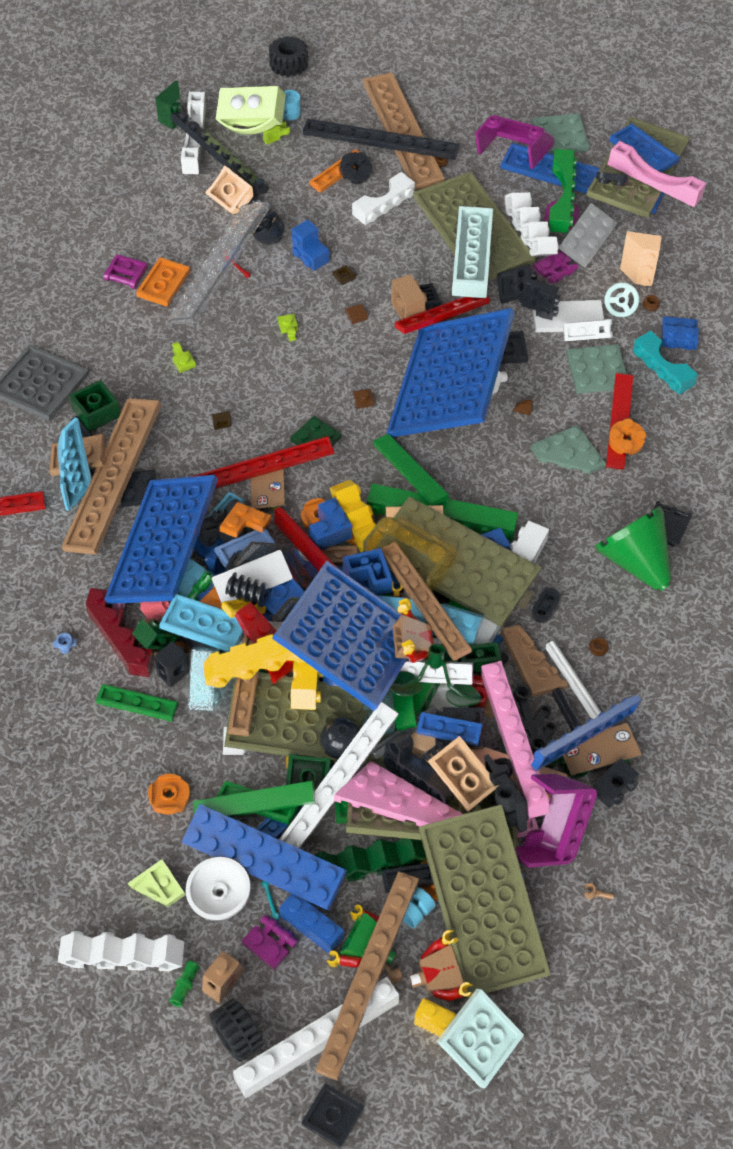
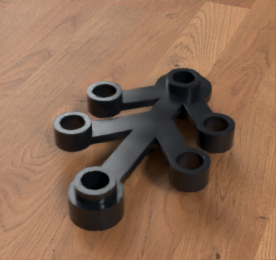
[513,685,557,755]

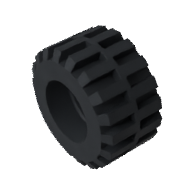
[269,36,308,77]
[209,998,264,1062]

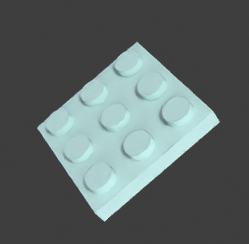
[436,989,524,1088]

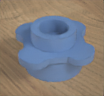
[53,633,77,654]

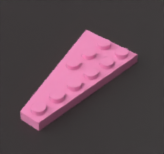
[334,761,463,826]

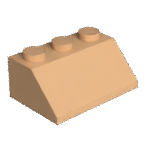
[620,231,661,286]
[428,736,499,811]

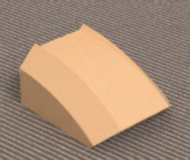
[206,166,253,214]

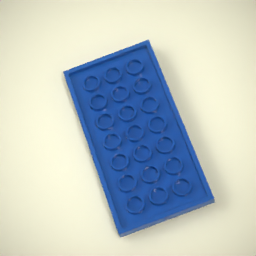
[104,475,218,604]

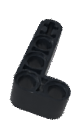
[384,731,455,804]

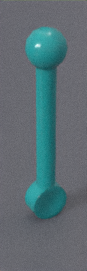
[261,881,280,921]

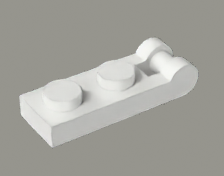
[563,319,613,341]

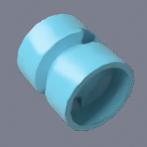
[283,90,301,121]
[403,887,436,928]

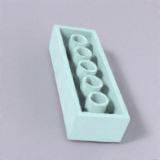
[452,206,493,298]

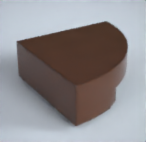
[513,399,533,416]

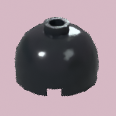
[251,211,285,245]
[320,717,360,759]

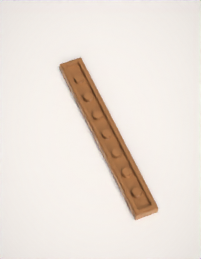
[381,541,472,661]

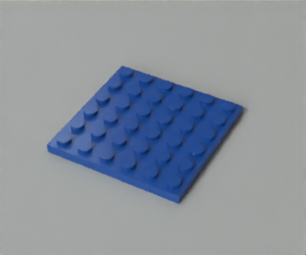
[272,561,407,711]

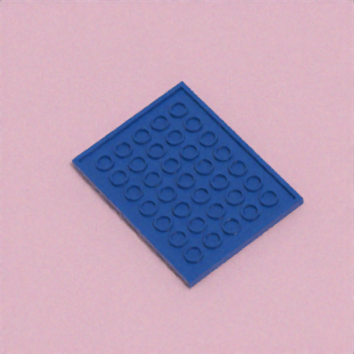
[386,308,515,437]

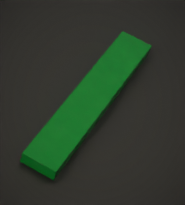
[373,434,449,506]
[193,781,316,817]

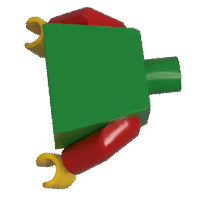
[327,905,396,968]

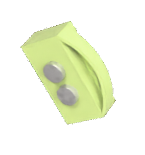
[216,86,286,135]

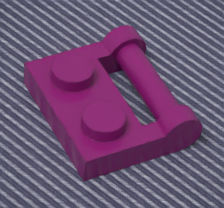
[104,254,148,289]

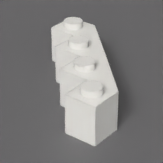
[505,193,559,256]
[58,931,184,971]

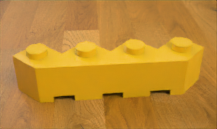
[330,480,388,566]
[203,634,304,688]
[291,661,323,710]

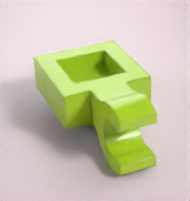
[263,122,290,145]
[277,314,298,342]
[172,342,196,373]

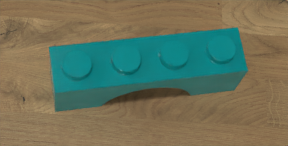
[633,331,698,395]

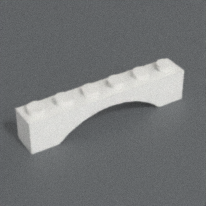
[181,92,206,174]

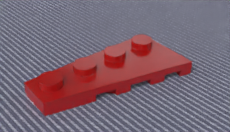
[235,602,294,685]

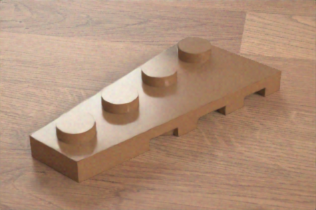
[500,625,569,698]

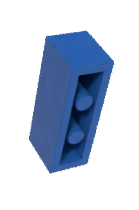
[279,893,344,954]

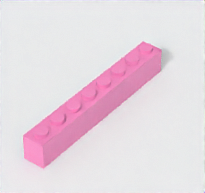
[481,661,549,818]

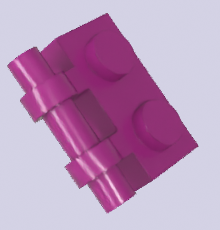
[534,250,578,284]
[241,914,298,970]

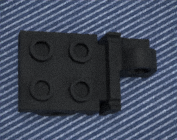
[199,500,269,547]
[484,754,529,833]

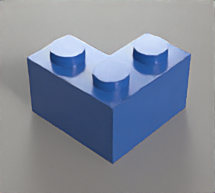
[292,219,330,271]
[309,498,352,551]
[343,548,393,596]

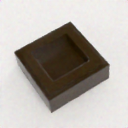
[332,265,356,285]
[212,411,232,430]

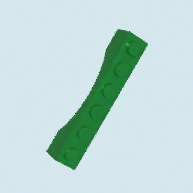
[548,149,577,233]

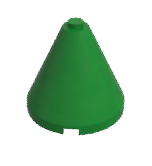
[594,506,672,591]

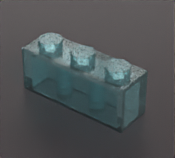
[188,647,219,711]

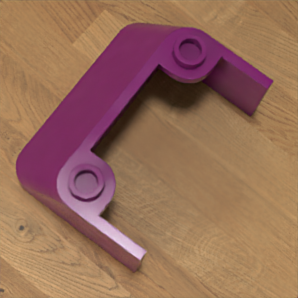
[475,115,555,169]
[515,774,597,868]

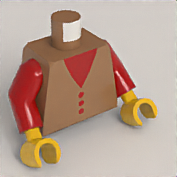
[393,598,441,663]
[409,930,474,1001]

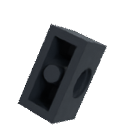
[154,642,188,688]
[592,758,639,808]

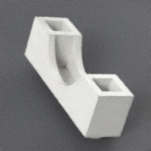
[352,172,415,225]

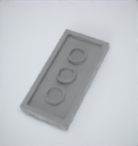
[558,203,618,268]

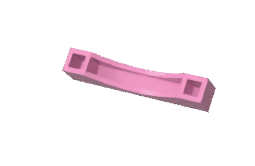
[608,141,706,207]

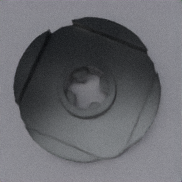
[339,152,372,184]

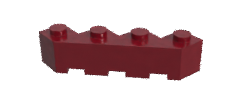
[85,588,154,678]

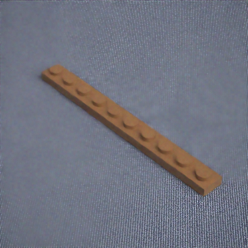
[316,872,419,1080]

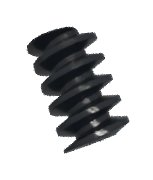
[225,572,270,607]

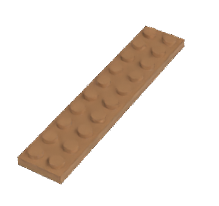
[363,72,445,190]
[61,399,161,555]

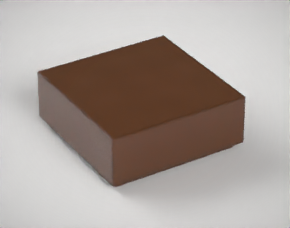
[345,304,368,324]

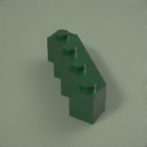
[315,838,427,882]

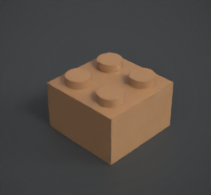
[391,274,427,319]

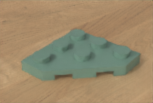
[530,425,606,474]

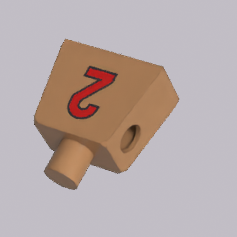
[202,951,245,1003]

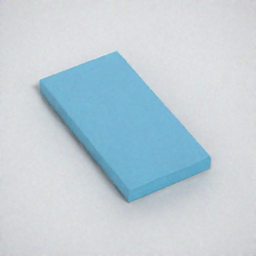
[159,594,244,652]

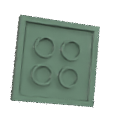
[532,113,590,154]
[566,344,626,394]

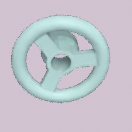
[605,283,639,317]

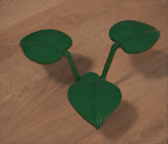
[389,636,481,707]

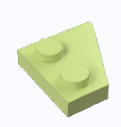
[128,859,186,907]

